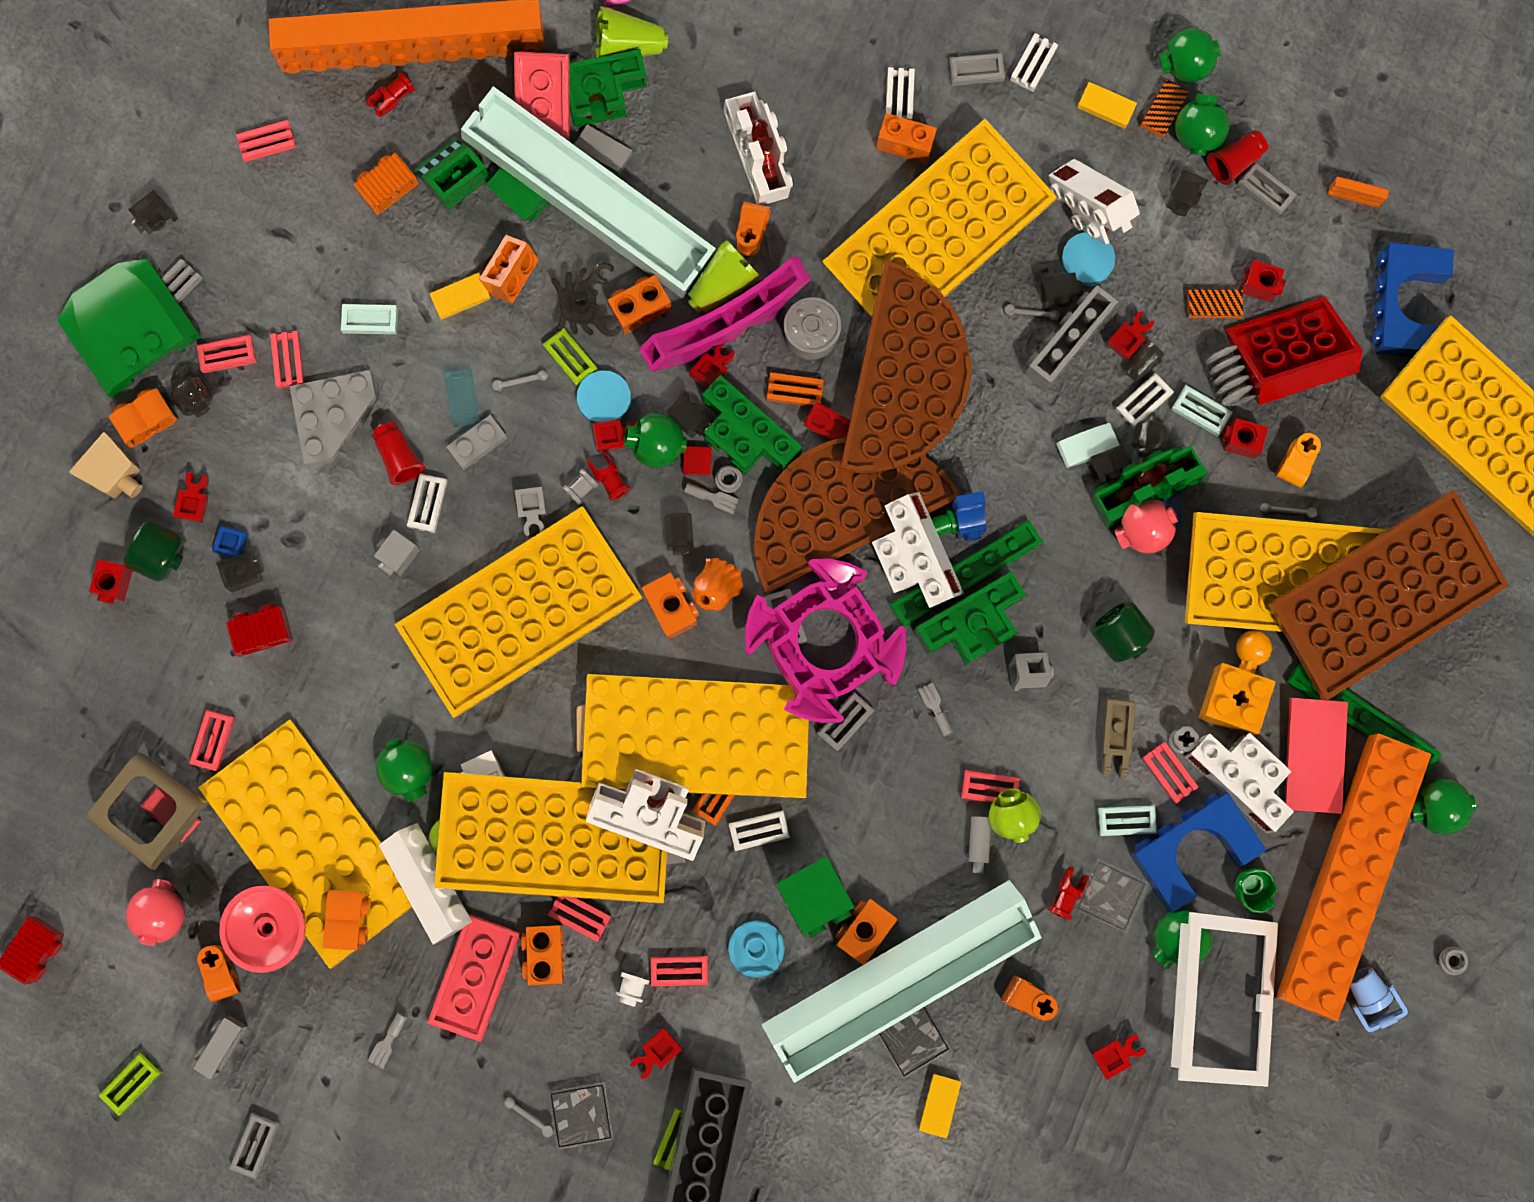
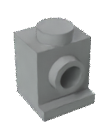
[1008,652,1054,691]

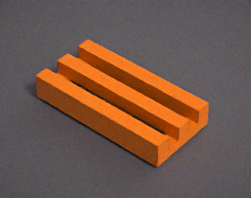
[1327,176,1389,208]
[767,372,824,407]
[692,794,735,827]

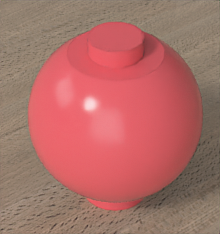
[1114,499,1179,554]
[125,879,185,946]

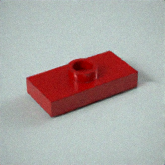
[803,401,850,441]

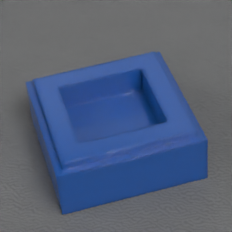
[212,525,249,560]

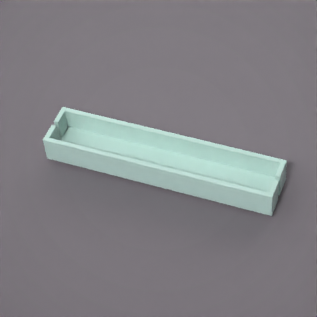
[461,87,716,298]
[761,880,1042,1083]

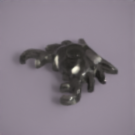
[551,262,621,337]

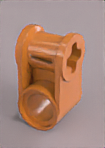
[736,201,771,257]
[197,945,241,1003]
[1001,975,1058,1021]

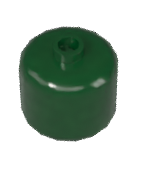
[123,521,184,582]
[1092,601,1155,662]

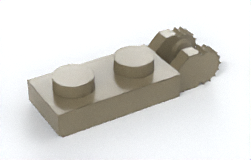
[1102,698,1135,779]

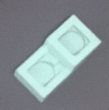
[1056,423,1120,468]

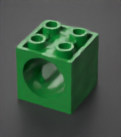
[775,856,854,938]

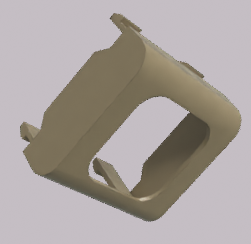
[86,753,208,870]

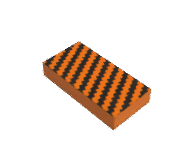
[1140,80,1189,139]
[1187,289,1243,319]

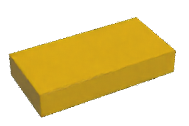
[1077,82,1137,129]
[430,273,491,320]
[918,1073,961,1139]

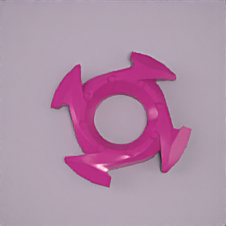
[744,559,906,723]

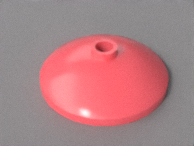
[219,886,306,973]

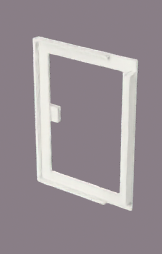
[1171,912,1278,1087]

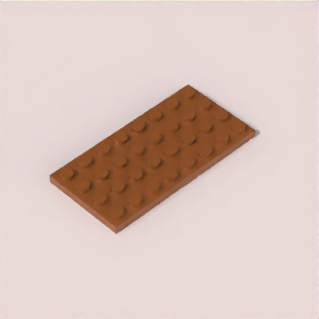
[1268,490,1509,701]

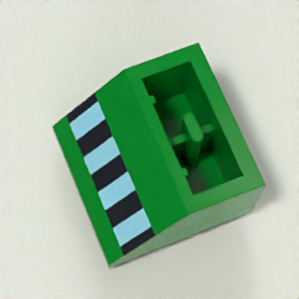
[414,138,490,211]

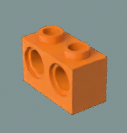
[479,235,539,304]
[608,275,672,335]
[521,925,565,985]

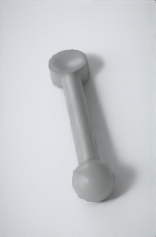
[1004,304,1060,321]
[492,370,548,392]
[1260,503,1317,519]
[504,1097,555,1137]

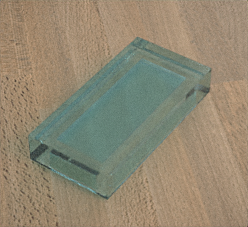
[444,368,481,427]

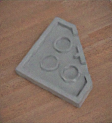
[290,370,377,467]

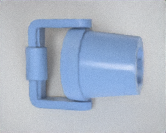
[1350,967,1408,1032]

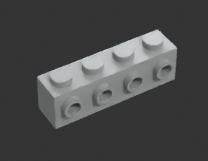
[1025,285,1118,391]

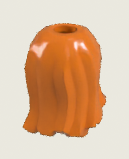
[692,558,743,611]

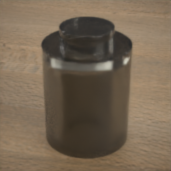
[664,513,694,555]

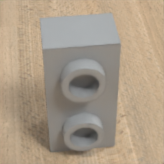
[193,1016,248,1079]

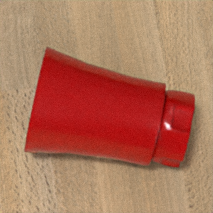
[1207,130,1269,185]
[372,421,425,485]

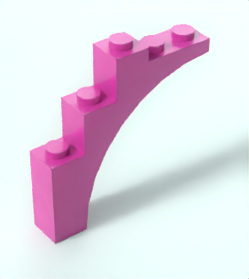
[639,256,811,372]

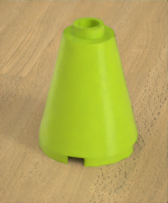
[595,6,668,58]
[688,239,763,314]

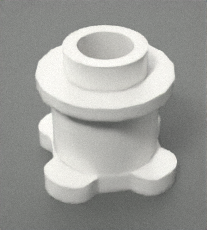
[615,972,650,1007]

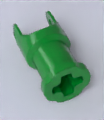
[931,510,958,535]

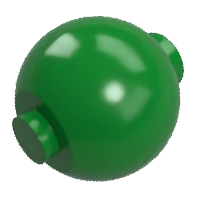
[1159,28,1221,83]
[1175,94,1230,156]
[624,413,687,468]
[375,738,433,802]
[1410,779,1476,835]
[1152,910,1212,969]

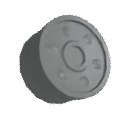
[784,297,841,360]

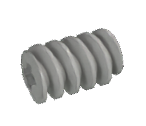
[1206,345,1256,407]

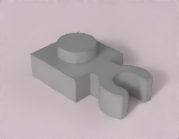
[515,487,547,536]

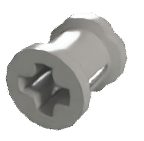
[562,469,599,505]
[1168,726,1199,754]

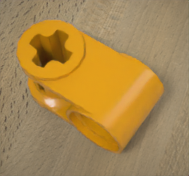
[1275,433,1321,488]

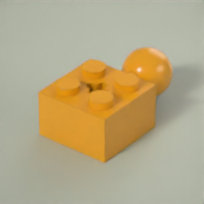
[1198,630,1276,736]

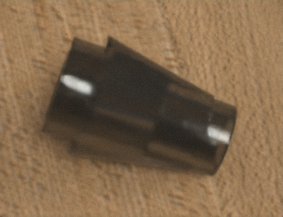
[1125,341,1164,382]

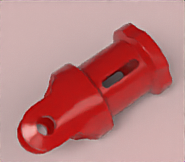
[366,72,415,117]
[587,450,631,502]
[1047,866,1089,921]

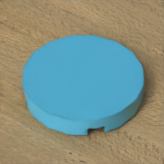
[1061,232,1116,286]
[577,371,631,423]
[728,920,785,978]

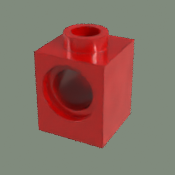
[1241,260,1286,302]
[1222,418,1268,459]
[89,560,133,604]

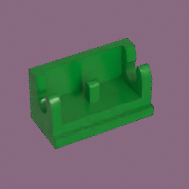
[486,168,550,222]

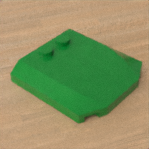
[57,259,201,398]

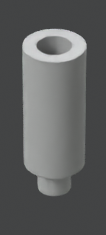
[968,817,991,874]

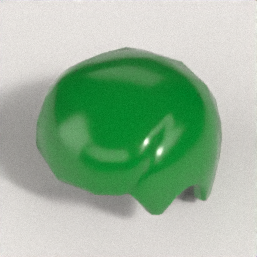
[1234,867,1278,913]

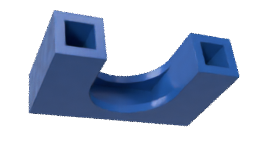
[1372,243,1454,358]
[1130,792,1267,912]

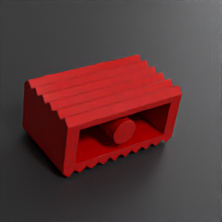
[226,604,293,657]
[0,917,64,985]

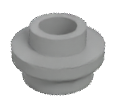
[715,466,742,493]
[1439,947,1468,975]

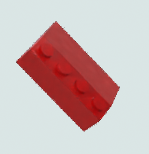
[1225,296,1363,405]

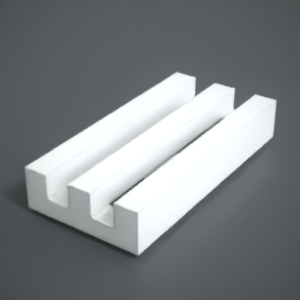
[1010,33,1058,92]
[886,67,915,120]
[1115,373,1174,430]
[407,473,448,533]
[729,810,790,851]

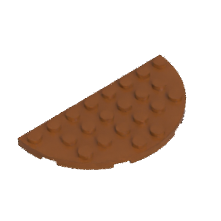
[839,260,971,473]
[754,437,961,595]

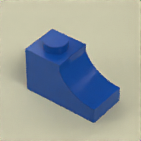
[950,491,987,542]

